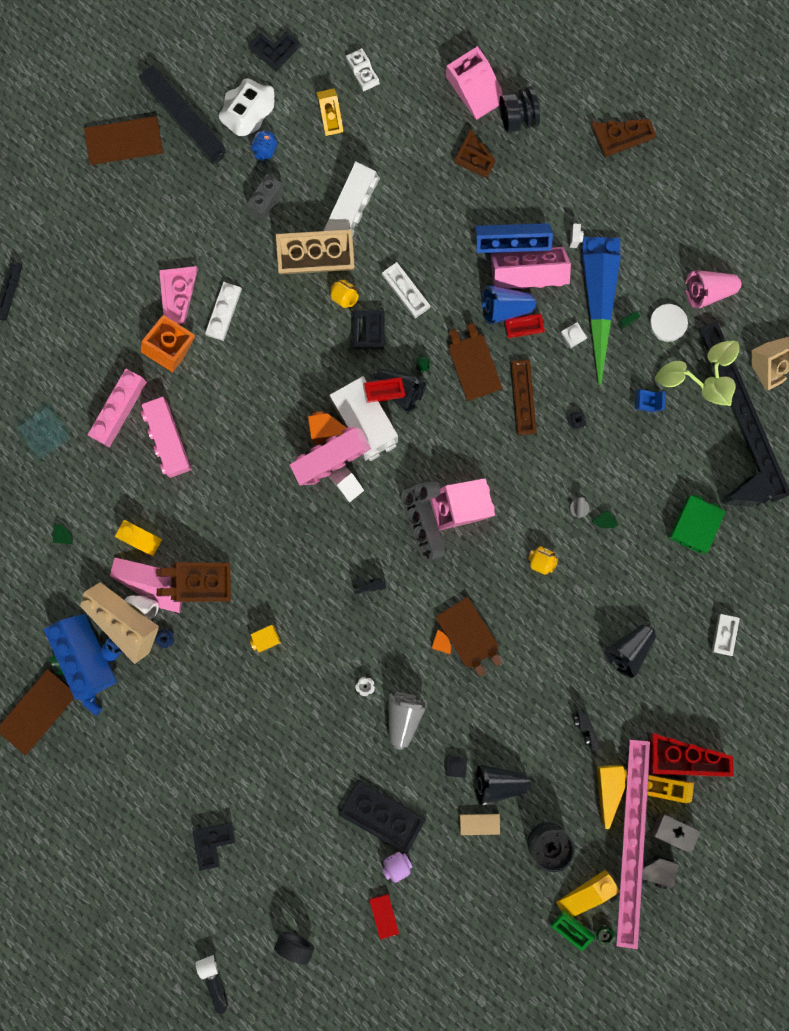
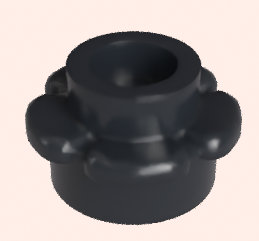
[568,411,586,430]

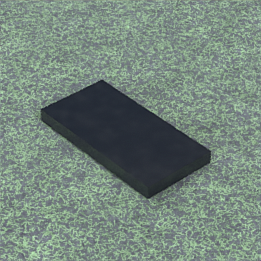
[339,780,426,854]

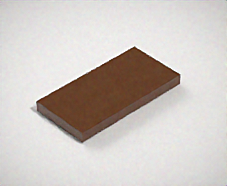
[84,116,163,165]
[0,669,75,755]

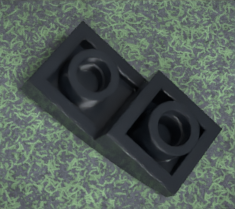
[573,710,600,750]

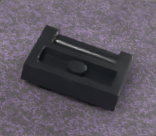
[351,310,385,350]

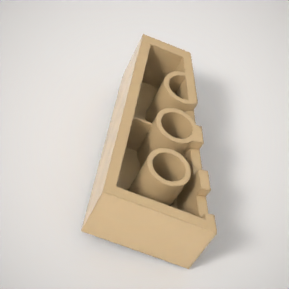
[80,582,159,664]

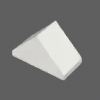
[328,466,364,502]

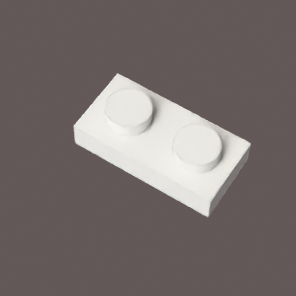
[711,614,740,656]

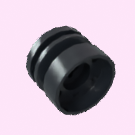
[499,86,540,133]
[527,822,575,873]

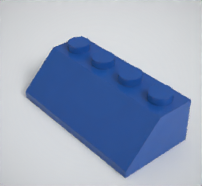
[43,614,117,701]

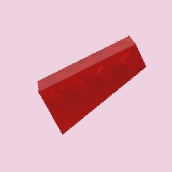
[648,733,734,777]

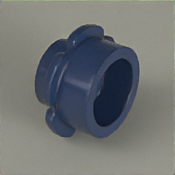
[155,629,174,648]

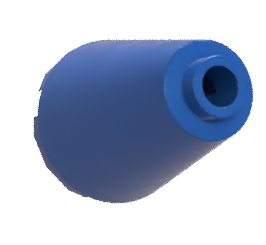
[482,286,536,324]

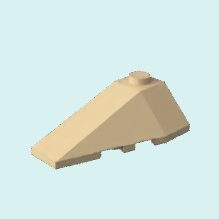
[752,337,789,390]

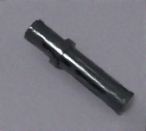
[0,263,23,321]

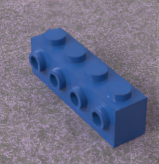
[475,223,553,253]

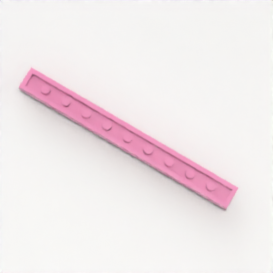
[617,740,650,949]

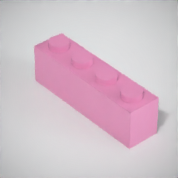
[88,369,147,448]
[141,397,192,478]

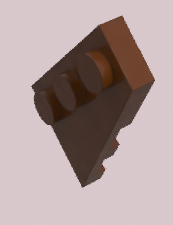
[590,119,657,158]

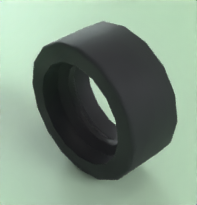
[274,932,315,965]

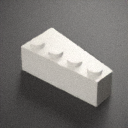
[324,162,380,237]

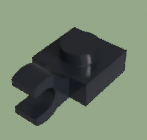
[352,578,386,594]

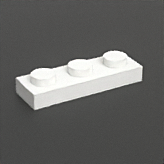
[382,262,430,319]
[205,282,242,341]

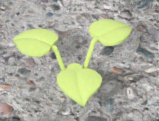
[655,341,740,406]

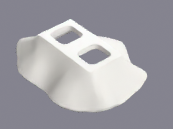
[218,78,274,136]

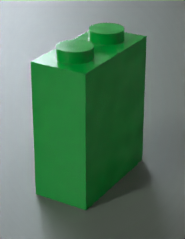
[668,494,726,555]

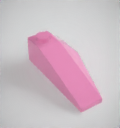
[110,558,182,613]

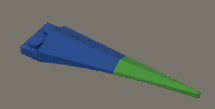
[582,237,621,385]

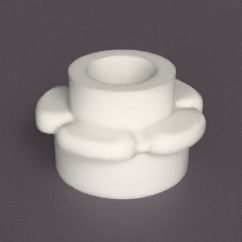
[356,677,375,696]

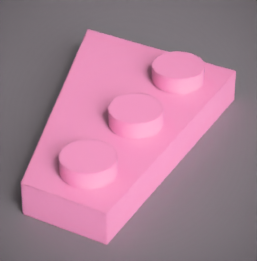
[159,266,198,325]

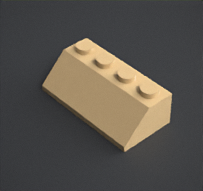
[276,230,355,275]

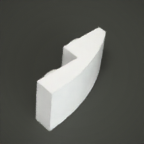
[346,48,380,92]

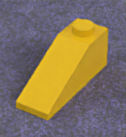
[597,765,628,829]
[647,774,694,803]
[556,870,620,917]

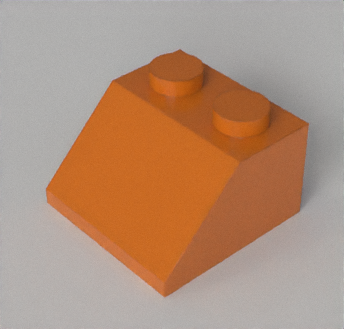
[141,315,195,373]
[308,412,347,445]

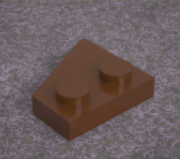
[454,130,496,179]

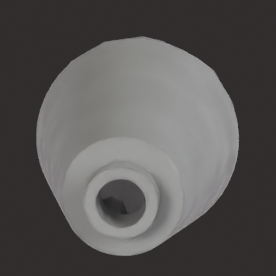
[389,692,427,750]

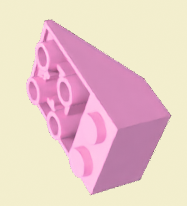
[446,46,503,120]

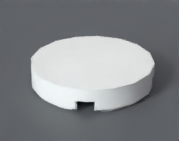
[649,304,688,342]

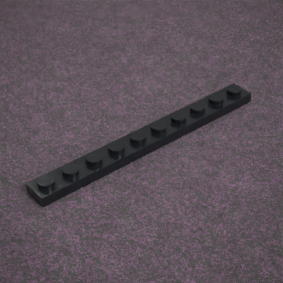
[698,321,789,503]

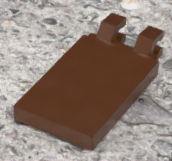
[448,323,503,402]
[156,562,231,602]
[435,597,503,677]

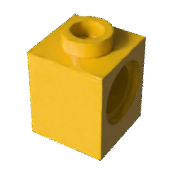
[249,625,281,653]

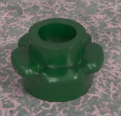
[416,354,430,373]
[595,925,615,945]

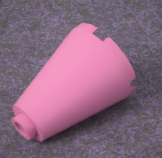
[685,270,741,309]

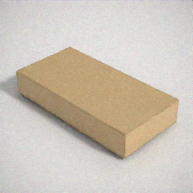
[460,813,500,835]

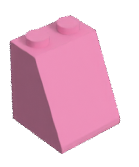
[430,478,495,531]

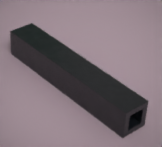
[139,65,226,164]

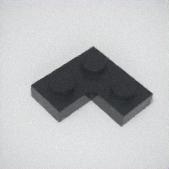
[248,31,300,72]
[192,822,236,871]

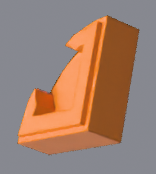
[432,630,451,654]

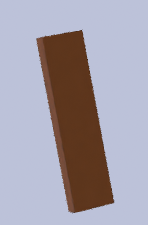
[511,359,537,436]

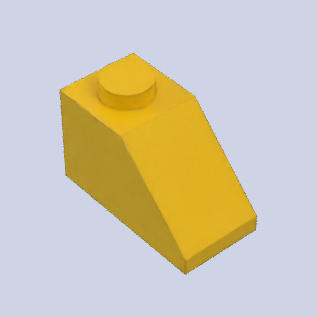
[317,89,343,136]
[115,520,162,556]

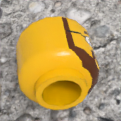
[330,280,359,308]
[528,547,558,575]

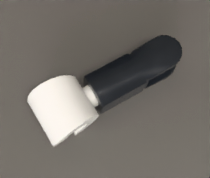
[196,955,228,1014]

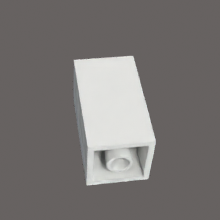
[330,376,398,461]

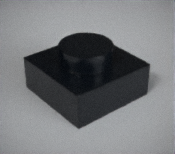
[446,756,467,778]

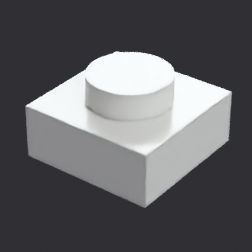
[570,224,584,248]
[561,322,587,349]

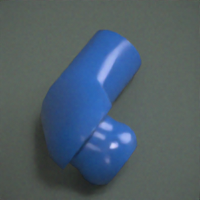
[82,695,102,716]

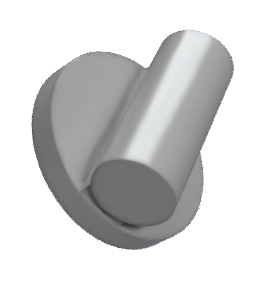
[570,498,589,518]

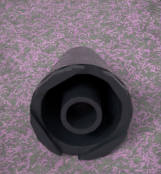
[372,368,426,413]
[604,625,656,678]
[474,765,531,805]

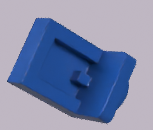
[635,389,666,412]

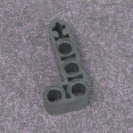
[401,481,445,561]

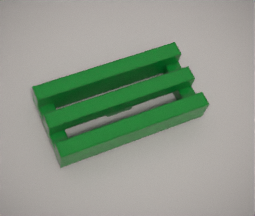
[550,910,595,951]

